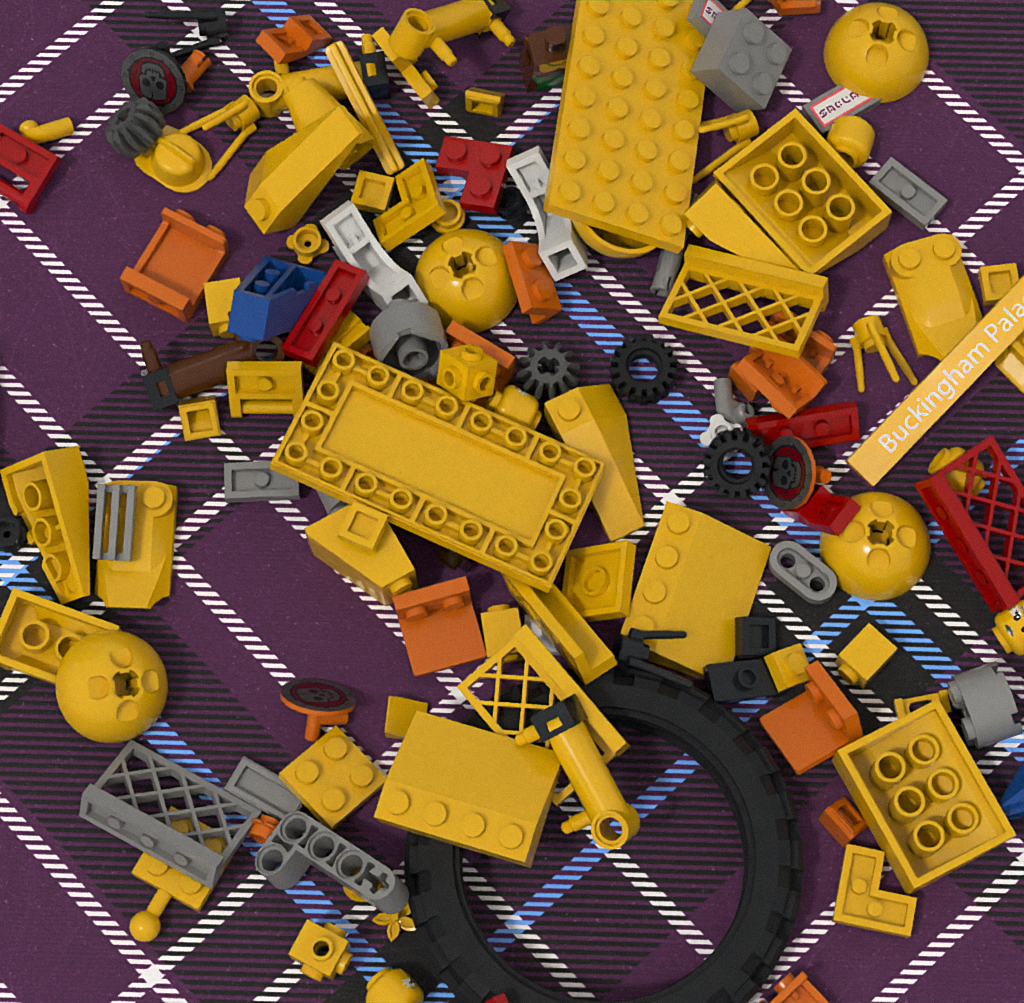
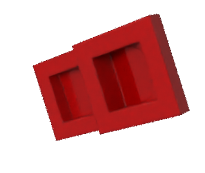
[781,484,861,536]

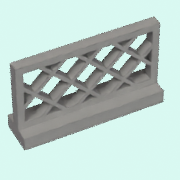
[79,740,262,889]

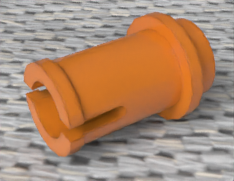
[181,49,212,93]

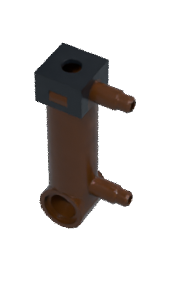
[140,311,285,411]

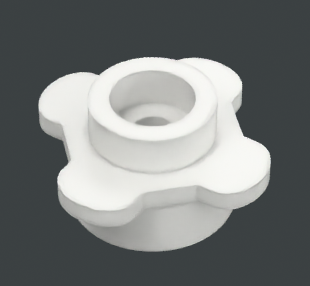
[700,414,743,457]

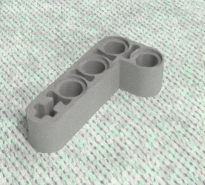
[255,811,409,914]

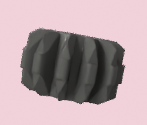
[104,96,166,159]
[517,340,580,402]

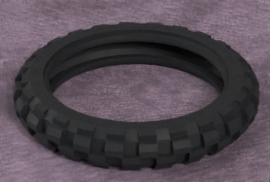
[404,666,804,1003]

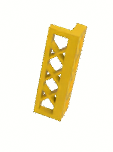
[501,573,617,685]

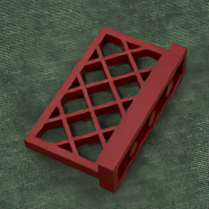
[914,435,1024,612]

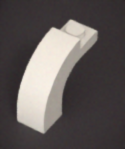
[506,145,588,282]
[319,200,429,311]

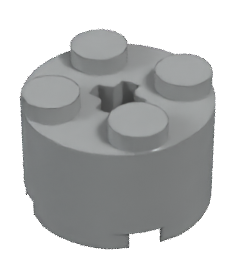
[369,299,449,381]
[947,661,1023,749]

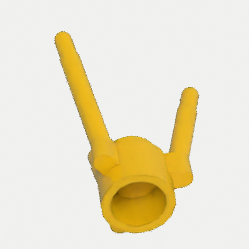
[178,95,261,181]
[692,109,759,184]
[849,315,918,393]

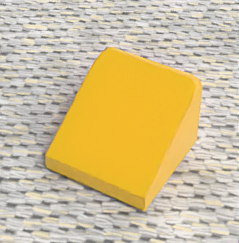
[465,87,505,118]
[178,395,221,441]
[384,696,428,739]

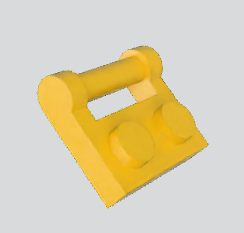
[226,361,305,418]

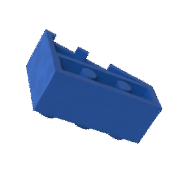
[227,256,327,342]

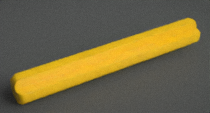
[325,41,405,175]

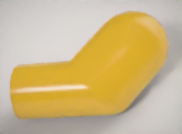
[19,117,74,144]

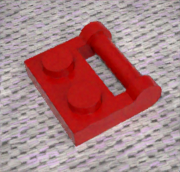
[0,124,62,215]

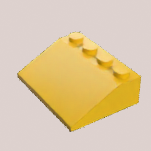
[713,108,892,275]
[620,501,772,680]
[832,699,1016,896]
[374,710,562,868]

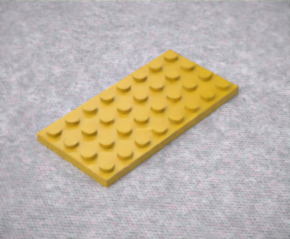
[543,0,705,254]

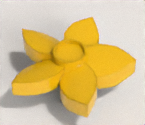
[372,902,416,942]

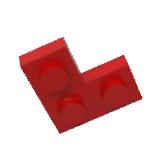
[435,136,515,215]

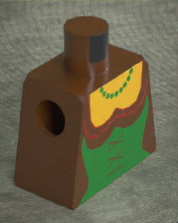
[518,24,572,93]

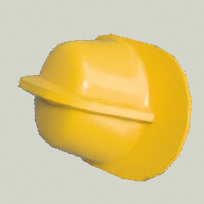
[134,125,212,193]

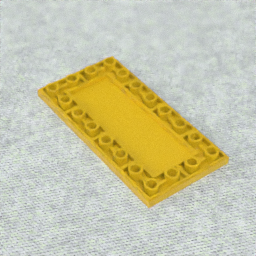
[270,342,608,593]

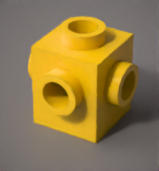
[436,344,498,402]
[288,919,353,982]

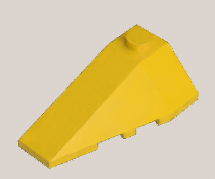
[244,105,364,234]
[544,384,644,543]
[0,446,90,605]

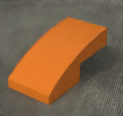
[255,14,333,64]

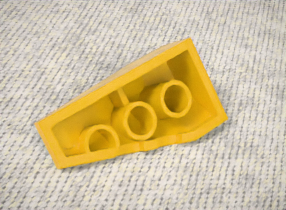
[684,179,799,270]

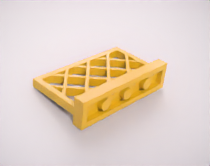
[658,244,829,358]
[457,624,630,807]

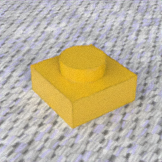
[351,170,395,215]
[978,263,1019,306]
[337,501,389,553]
[764,643,810,692]

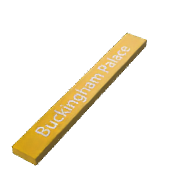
[845,275,1024,487]

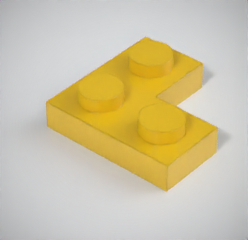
[371,27,441,109]
[373,158,447,252]
[832,844,917,938]

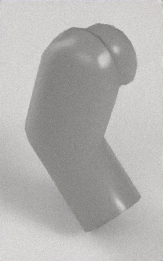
[713,378,755,426]

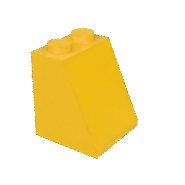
[304,505,419,606]

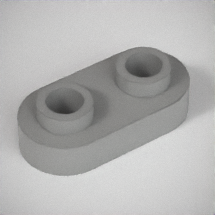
[769,541,837,604]

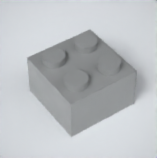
[690,8,792,112]

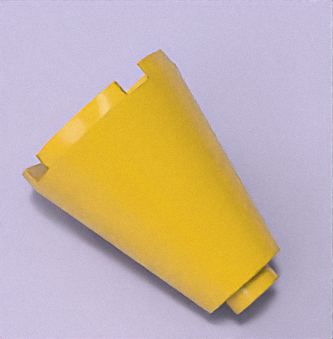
[284,76,376,176]

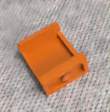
[119,207,231,323]

